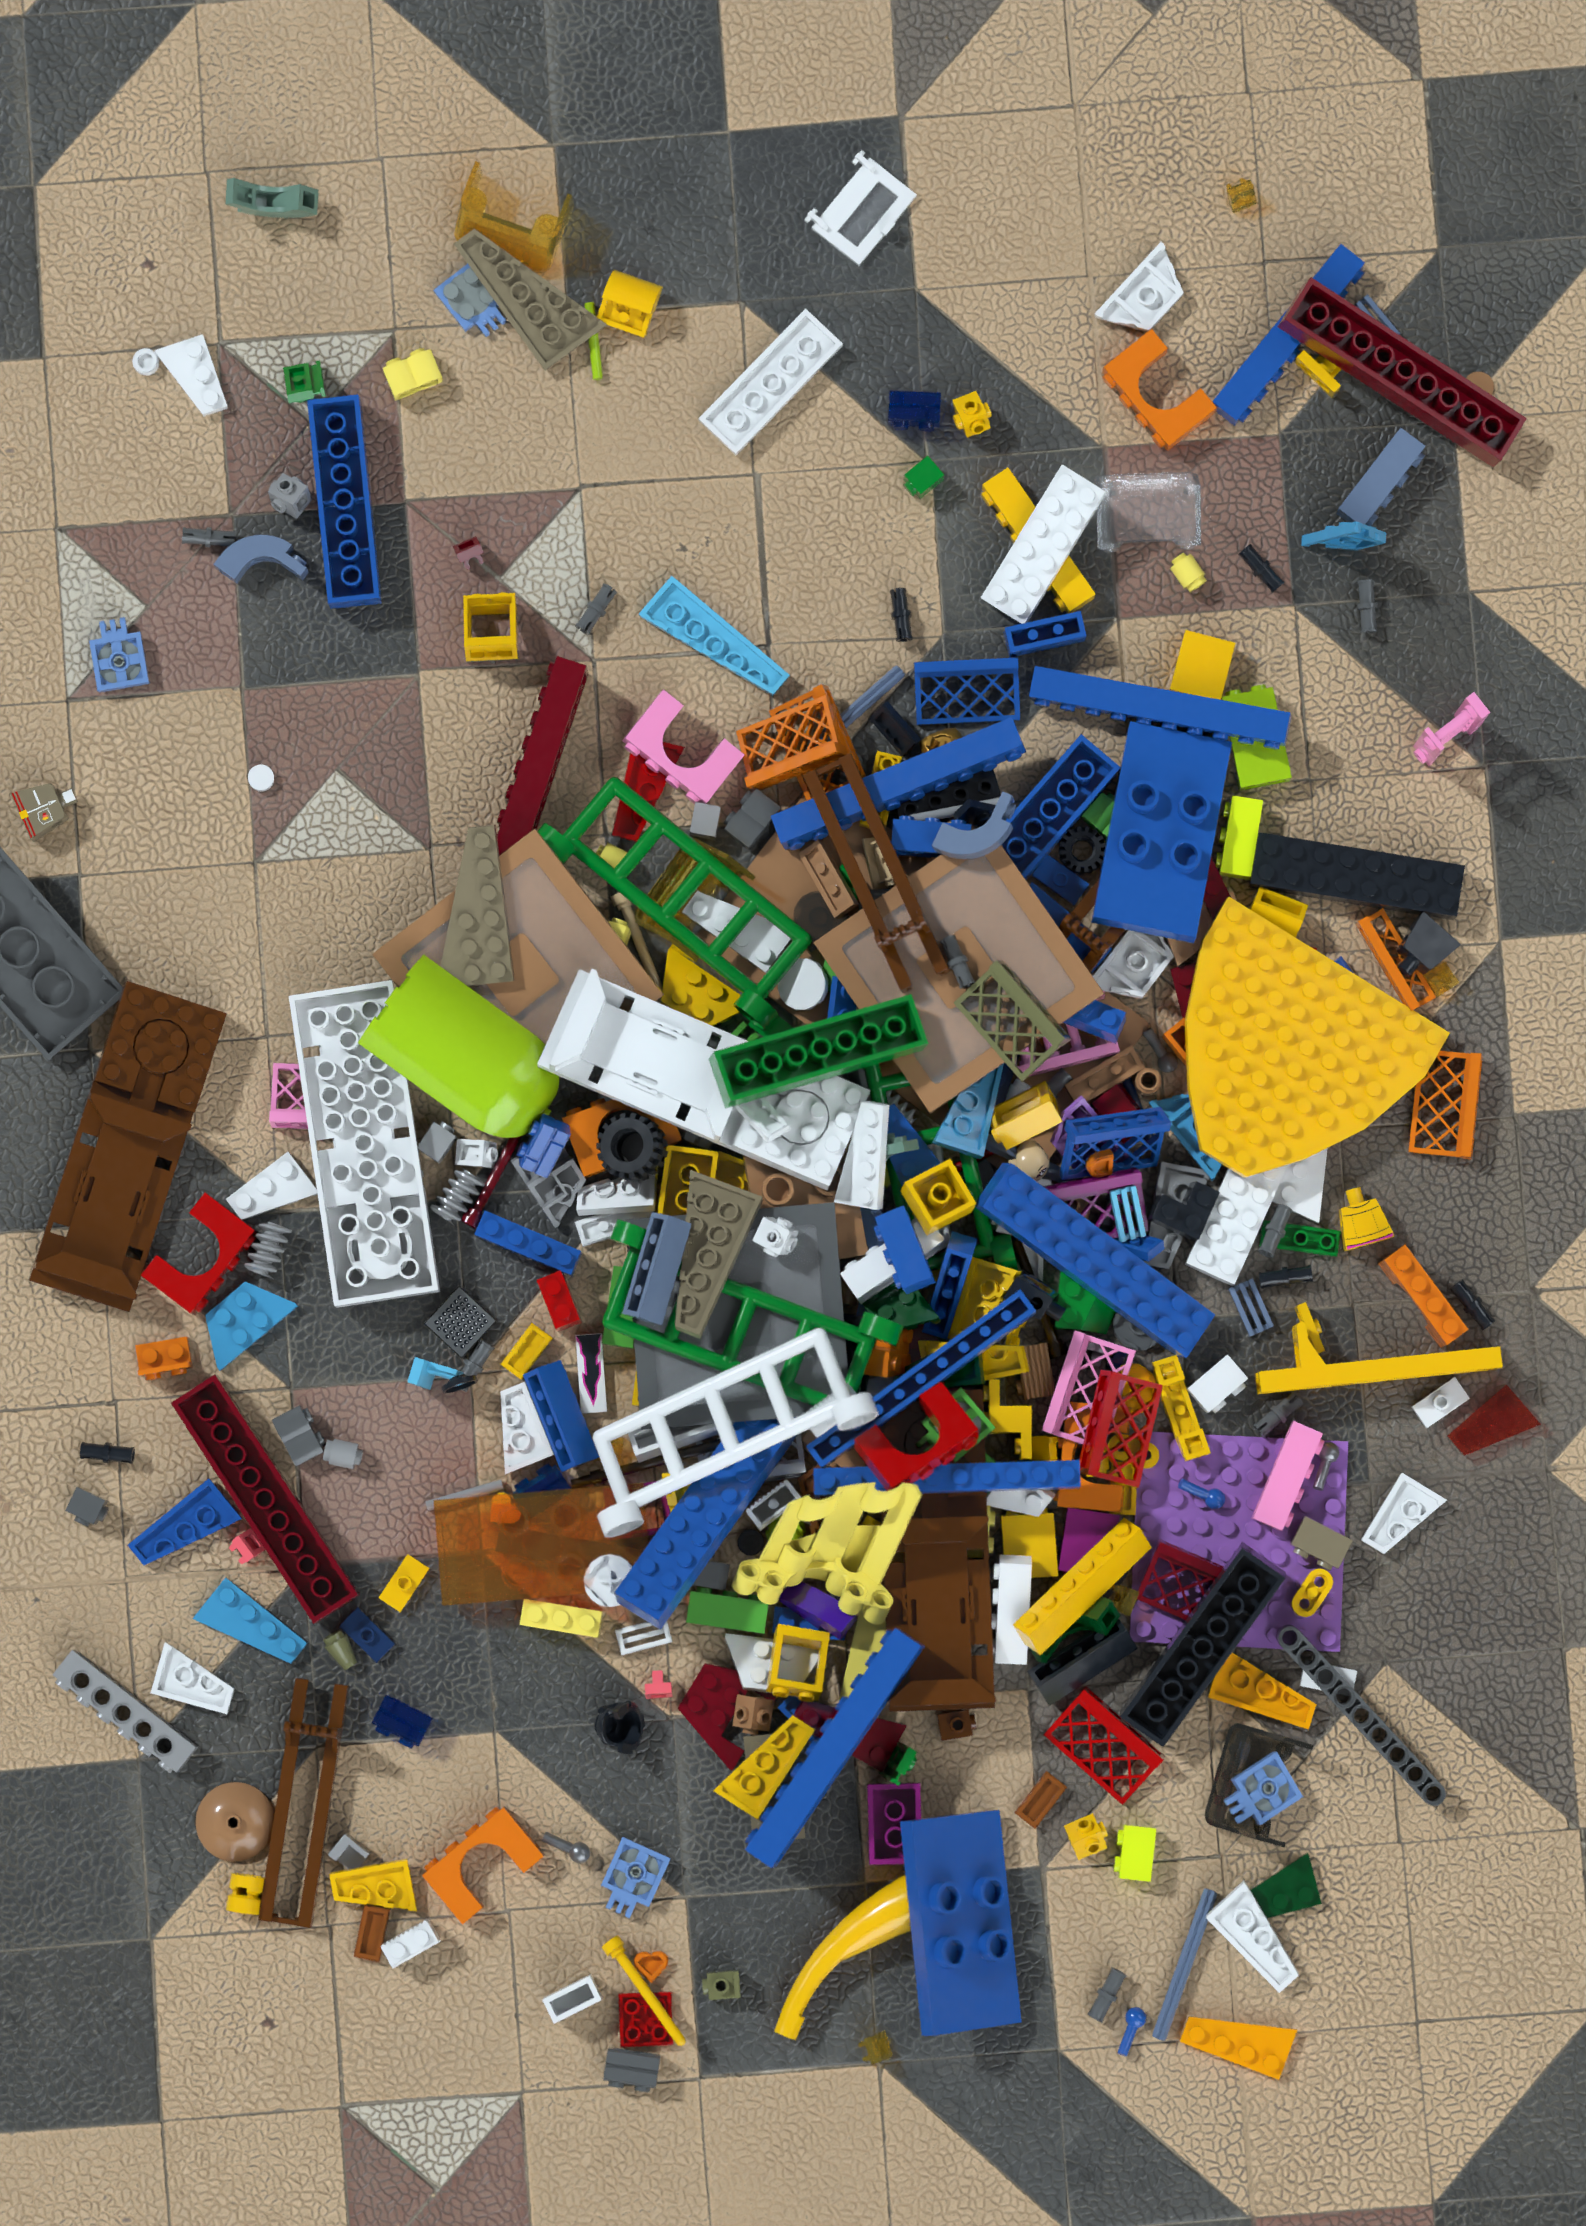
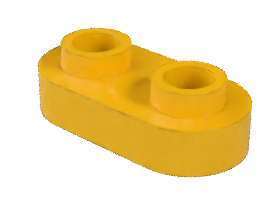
[1108,1434,1159,1469]
[1291,1569,1333,1617]

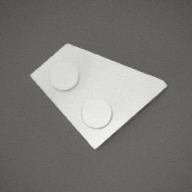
[987,1490,1055,1517]

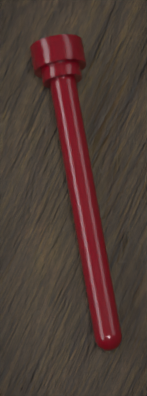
[461,1136,522,1229]

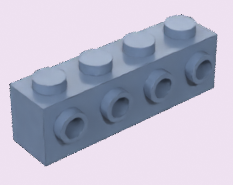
[1336,428,1425,526]
[622,1212,691,1325]

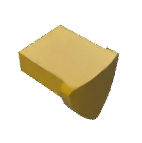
[1032,1434,1059,1461]

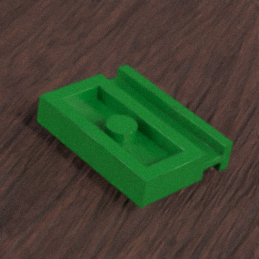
[283,360,326,403]
[879,1741,917,1786]

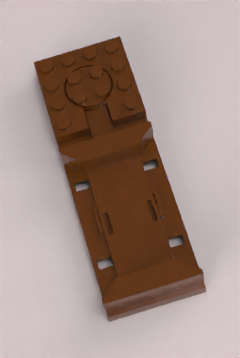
[877,1389,996,1712]

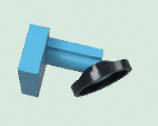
[407,1357,478,1394]

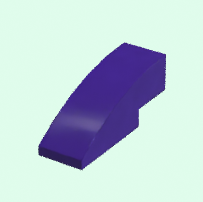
[778,1582,857,1641]

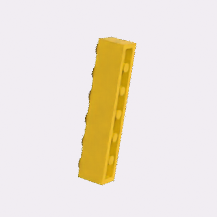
[981,467,1096,614]
[1013,1518,1151,1655]

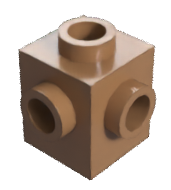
[733,1694,774,1735]

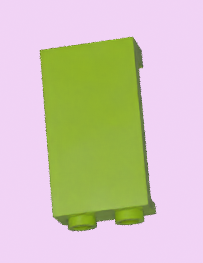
[1221,684,1292,791]

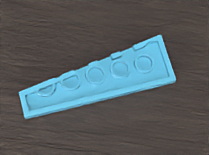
[639,576,790,696]

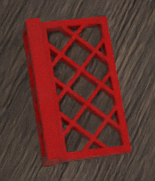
[1079,1370,1163,1488]
[1044,1686,1165,1805]

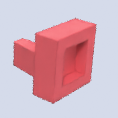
[229,1528,265,1564]
[645,1670,672,1699]

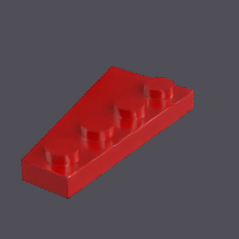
[611,742,685,842]

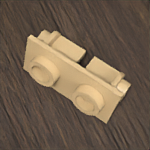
[862,838,896,889]

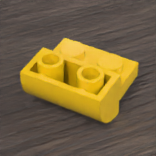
[597,270,663,338]

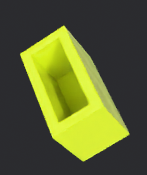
[1114,1824,1156,1882]

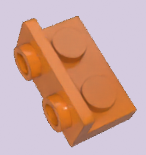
[135,1336,193,1380]

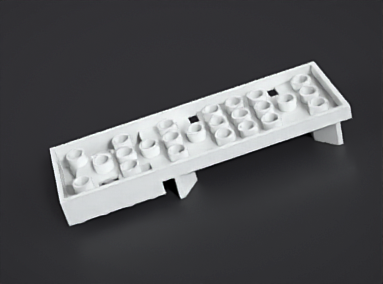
[537,969,870,1191]
[289,980,440,1308]

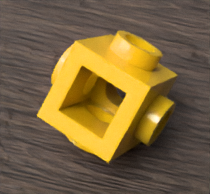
[952,391,992,438]
[1064,1813,1108,1860]

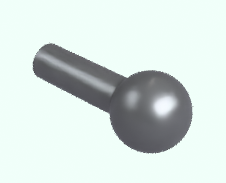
[1313,1442,1339,1491]
[542,1832,590,1863]

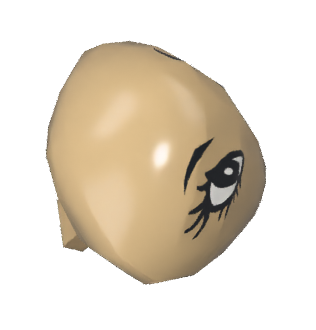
[1008,1138,1049,1182]

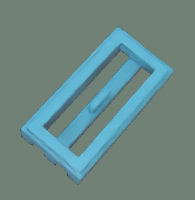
[1109,1184,1146,1242]

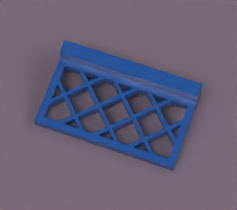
[914,658,1020,725]
[1059,1107,1171,1180]

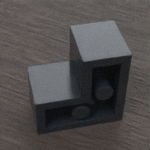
[1147,1181,1220,1241]

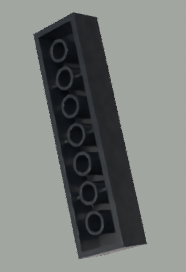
[1248,832,1465,920]
[1120,1542,1286,1747]

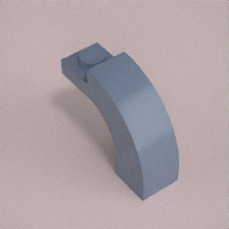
[213,535,309,584]
[932,791,1016,859]

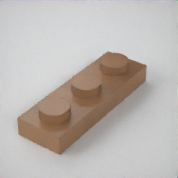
[799,839,859,919]
[1065,1045,1145,1102]

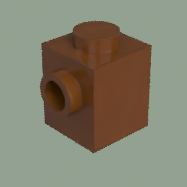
[937,1709,977,1741]

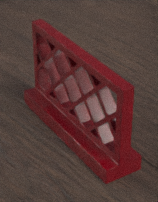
[1135,1539,1224,1620]

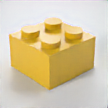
[901,1159,977,1236]

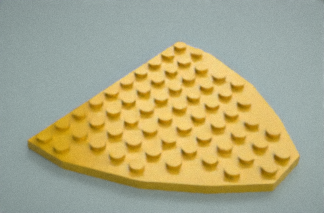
[1185,897,1450,1178]

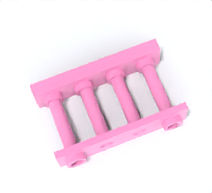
[1413,692,1490,766]
[1017,991,1120,1079]

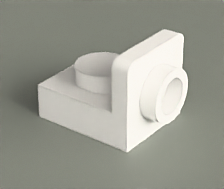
[455,1139,498,1168]

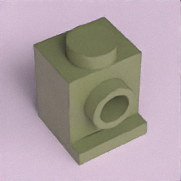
[702,1969,741,2000]

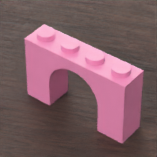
[622,689,744,804]

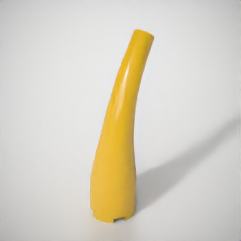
[774,1875,911,2040]

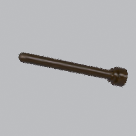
[1012,1238,1068,1359]

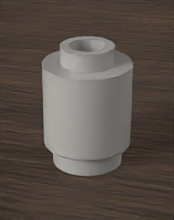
[323,1439,363,1469]

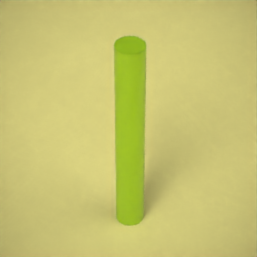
[584,302,603,380]

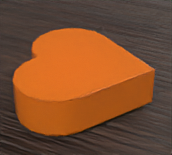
[634,1951,669,1983]

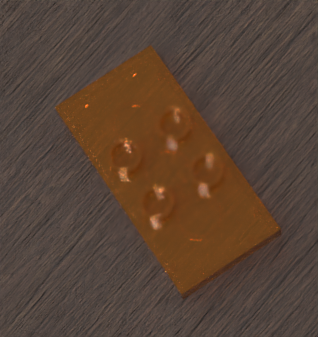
[433,1482,650,1606]

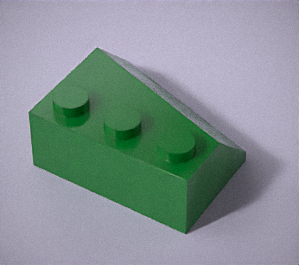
[1054,1271,1116,1334]

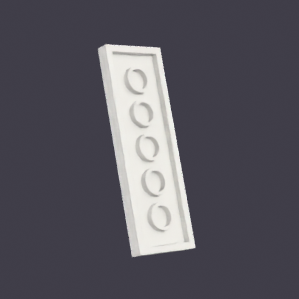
[699,309,843,456]
[981,464,1107,624]

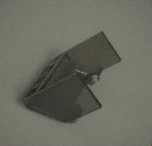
[1205,1723,1314,1848]

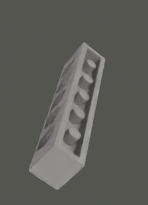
[53,1650,199,1773]

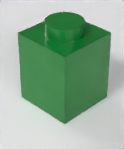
[903,455,944,499]

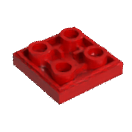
[618,1991,673,2047]

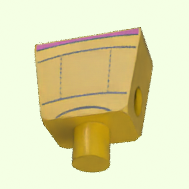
[1339,1187,1394,1252]

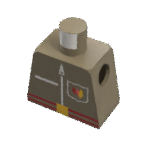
[11,783,78,842]

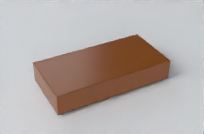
[1014,1771,1067,1829]
[353,1904,391,1962]

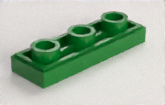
[1259,1220,1341,1257]

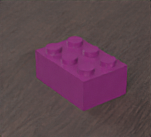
[867,1782,921,1865]

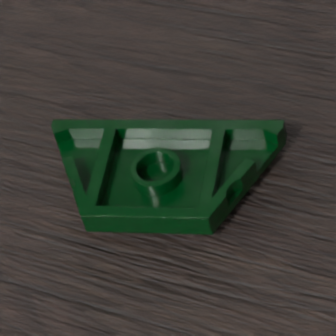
[862,1282,941,1330]

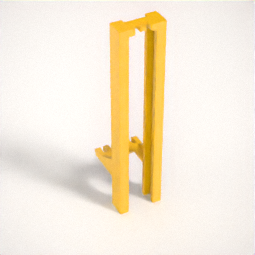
[1255,1322,1503,1394]

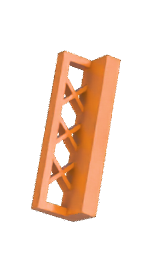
[1356,908,1436,1011]

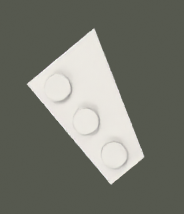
[226,1152,318,1220]
[576,1167,658,1216]

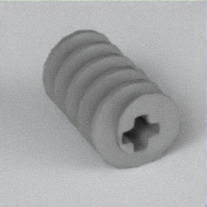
[430,1168,486,1225]
[244,1221,292,1279]

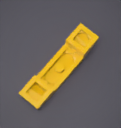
[1152,1355,1211,1462]

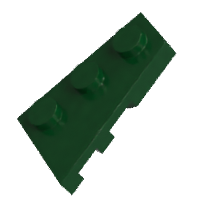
[1250,1852,1322,1918]

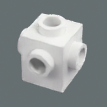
[752,1217,799,1257]

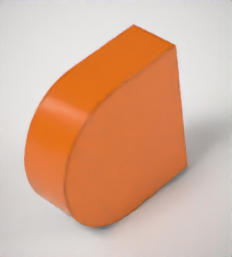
[1085,1149,1114,1178]

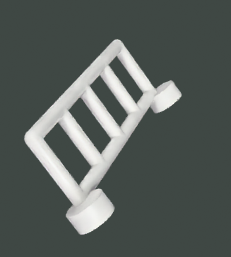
[593,1328,878,1538]

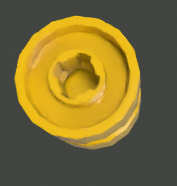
[226,1873,265,1915]

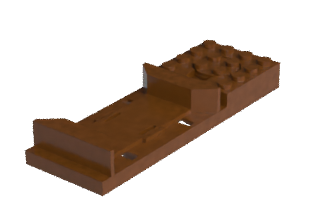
[28,981,227,1312]

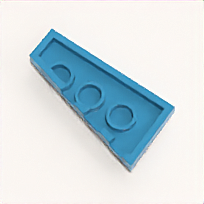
[932,1063,1004,1159]
[193,1577,308,1664]

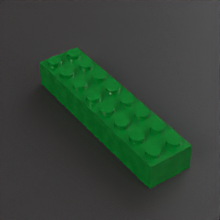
[709,994,928,1109]

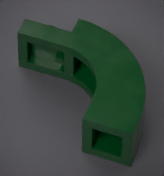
[1030,1597,1120,1664]

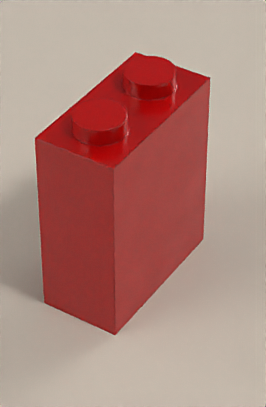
[537,1270,583,1332]

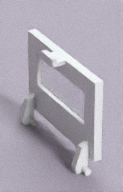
[804,150,917,266]

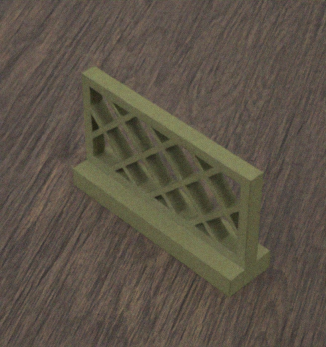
[954,960,1071,1081]

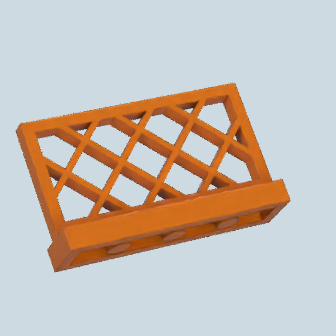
[769,684,866,801]
[736,695,848,791]
[1408,1051,1483,1160]

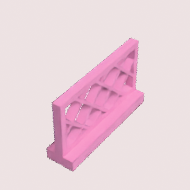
[269,1063,308,1129]
[1042,1331,1136,1444]

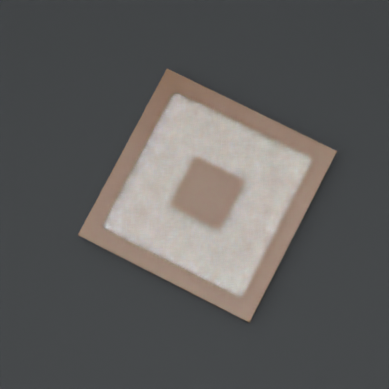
[372,828,664,1045]
[813,845,1104,1113]

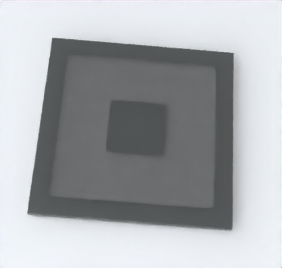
[625,1202,848,1430]

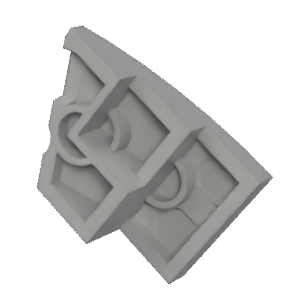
[510,1148,586,1228]

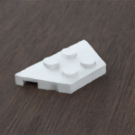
[1094,242,1183,332]
[1093,930,1174,999]
[725,1633,819,1693]

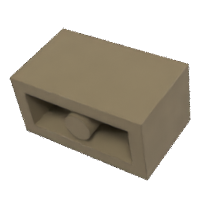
[1289,1516,1353,1571]

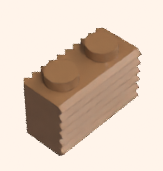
[1015,1343,1055,1400]

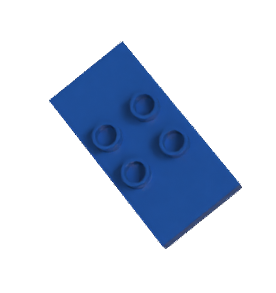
[1091,721,1232,943]
[900,1810,1021,2036]

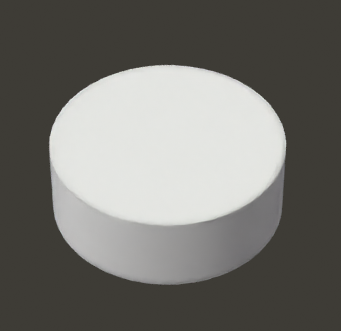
[133,348,159,376]
[248,765,274,791]

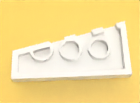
[834,1101,889,1210]

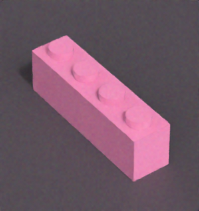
[1251,1421,1325,1531]

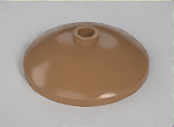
[196,1782,274,1862]

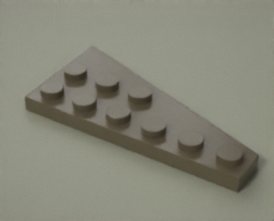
[454,229,607,371]
[441,824,515,986]
[675,1170,763,1338]

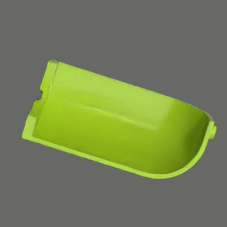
[358,954,559,1138]

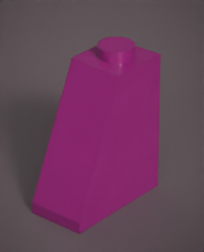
[1058,1508,1120,1576]

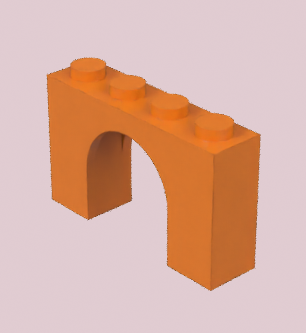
[1102,329,1217,451]
[562,1098,682,1178]
[1378,1245,1469,1348]
[1054,1402,1131,1513]
[422,1806,545,1925]

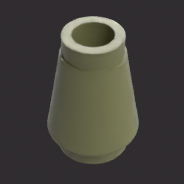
[323,1629,357,1670]

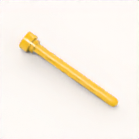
[601,1935,686,2046]

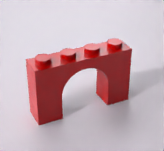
[141,1193,257,1315]
[854,1381,979,1491]

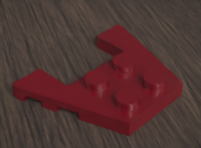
[678,1663,776,1771]

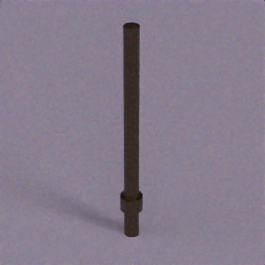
[571,1439,721,1490]

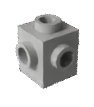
[268,473,312,519]

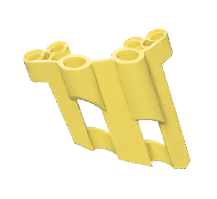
[732,1482,922,1624]

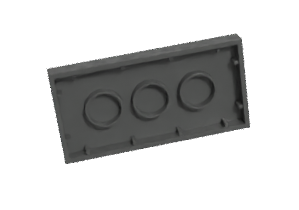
[0,847,123,1060]

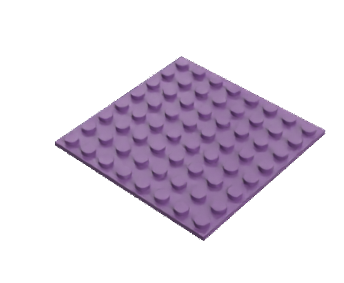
[1130,1432,1348,1652]

